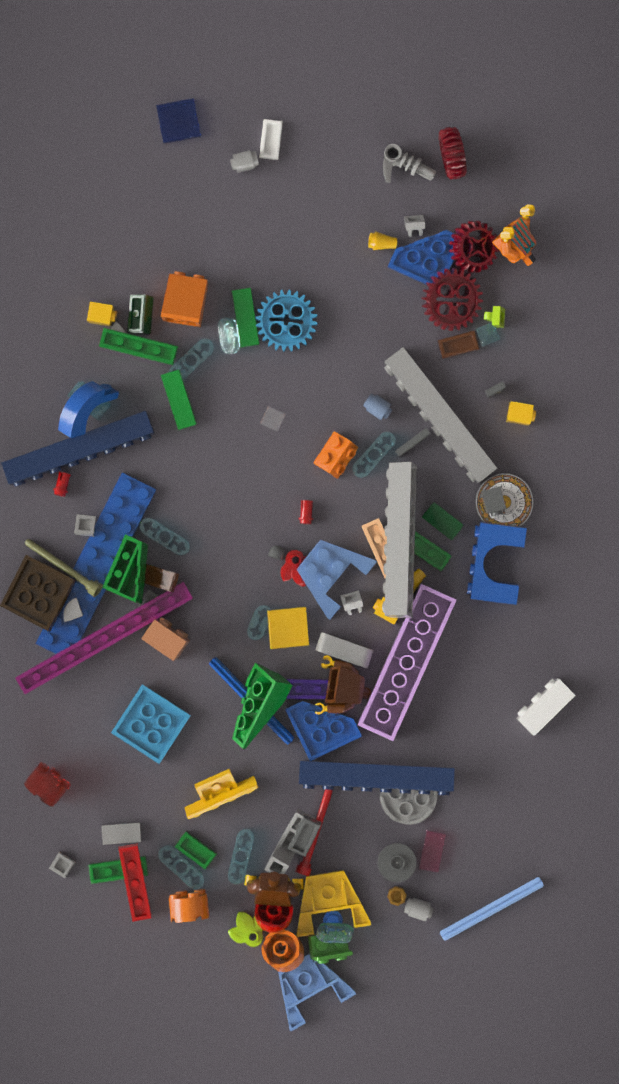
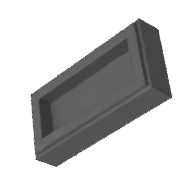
[395,428,430,457]
[288,815,322,857]

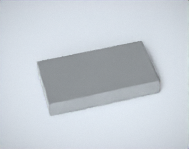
[102,822,142,845]

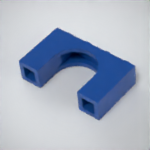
[467,521,527,605]

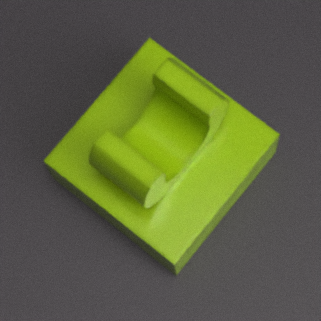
[484,306,505,328]

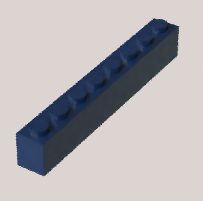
[1,411,155,487]
[299,761,455,796]

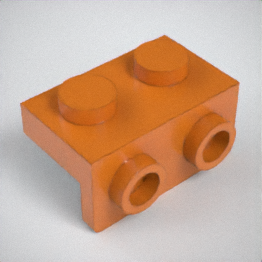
[313,431,358,479]

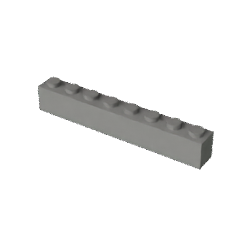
[384,347,497,483]
[382,462,417,618]

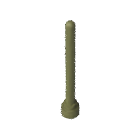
[25,539,103,597]

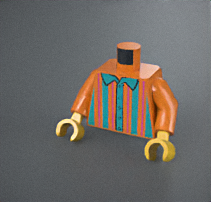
[492,205,536,266]

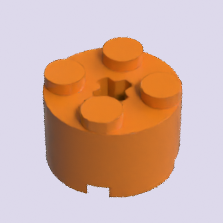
[169,889,209,923]
[261,930,304,972]

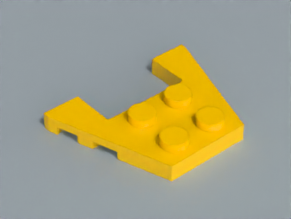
[297,870,371,937]

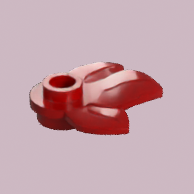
[280,550,307,587]

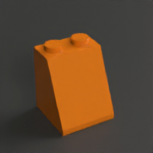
[161,271,208,327]

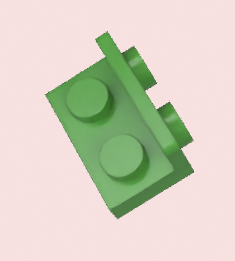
[308,930,353,964]

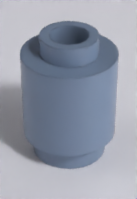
[363,393,392,420]

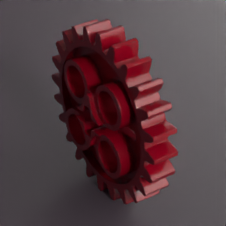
[421,268,483,331]

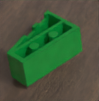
[102,535,148,604]

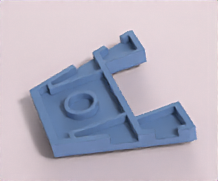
[296,540,377,620]
[278,953,356,1031]

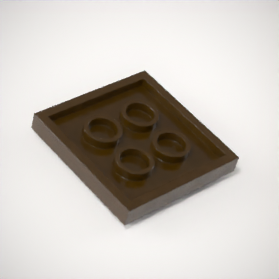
[0,555,76,632]

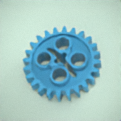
[256,289,317,352]

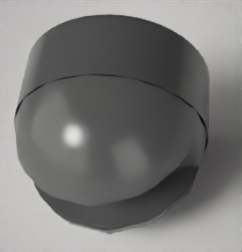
[268,546,284,561]

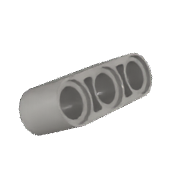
[315,632,374,668]

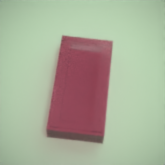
[419,830,446,873]

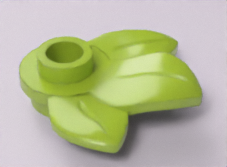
[228,912,263,947]

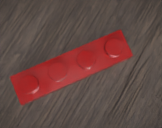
[118,843,152,922]

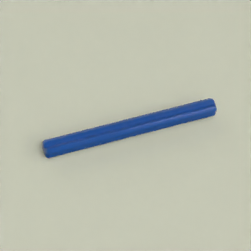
[209,657,294,745]

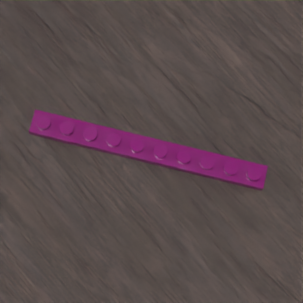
[15,582,193,694]

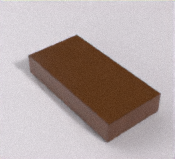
[437,330,479,359]
[144,564,179,593]

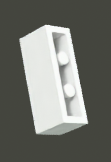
[516,678,576,736]

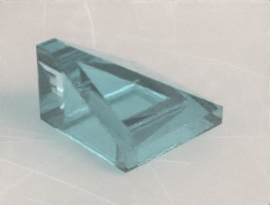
[475,322,500,347]

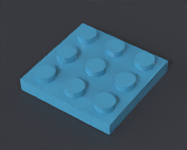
[111,684,191,764]

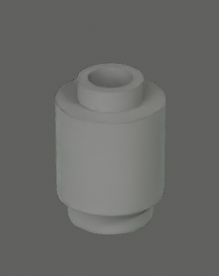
[230,150,259,173]
[404,897,433,921]

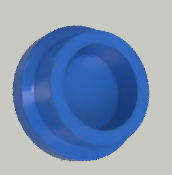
[323,911,343,930]

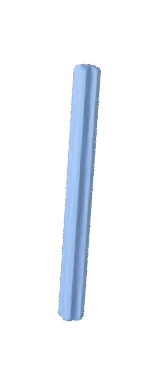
[440,877,544,941]

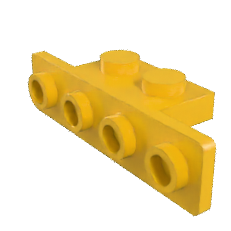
[185,769,258,819]

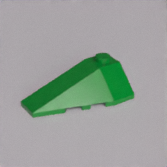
[232,663,293,749]

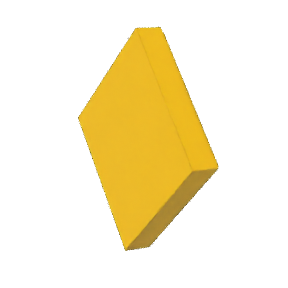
[267,607,309,649]

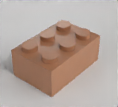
[141,618,190,661]

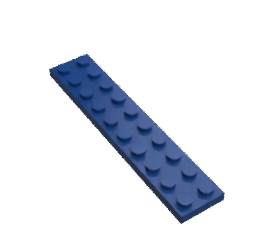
[36,473,156,654]

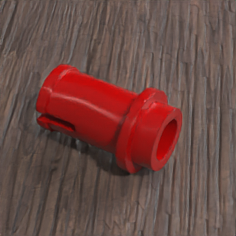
[53,472,71,497]
[298,500,314,524]

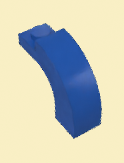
[58,381,119,438]

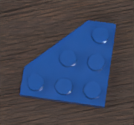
[388,230,454,285]
[285,701,362,761]

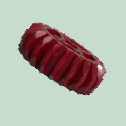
[439,127,467,179]
[449,221,500,273]

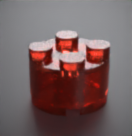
[24,762,71,807]

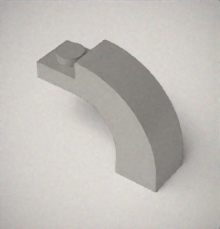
[264,809,315,874]

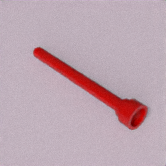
[295,789,333,876]

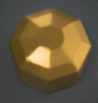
[387,886,407,906]

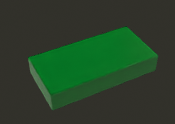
[175,831,217,870]

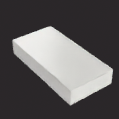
[259,119,283,160]

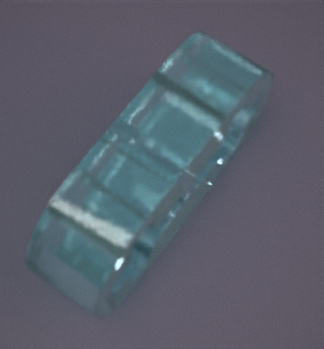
[218,318,240,354]
[247,605,271,640]
[316,923,354,943]

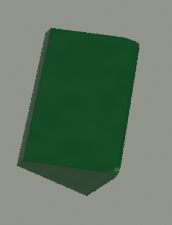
[127,295,154,334]
[422,502,464,541]

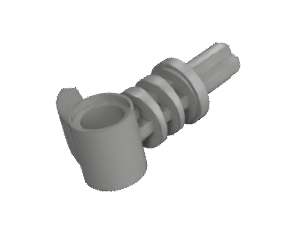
[383,144,436,183]

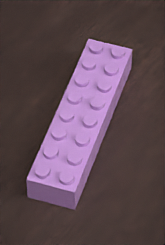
[358,584,456,741]

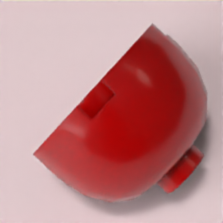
[255,904,293,933]

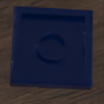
[156,98,201,144]

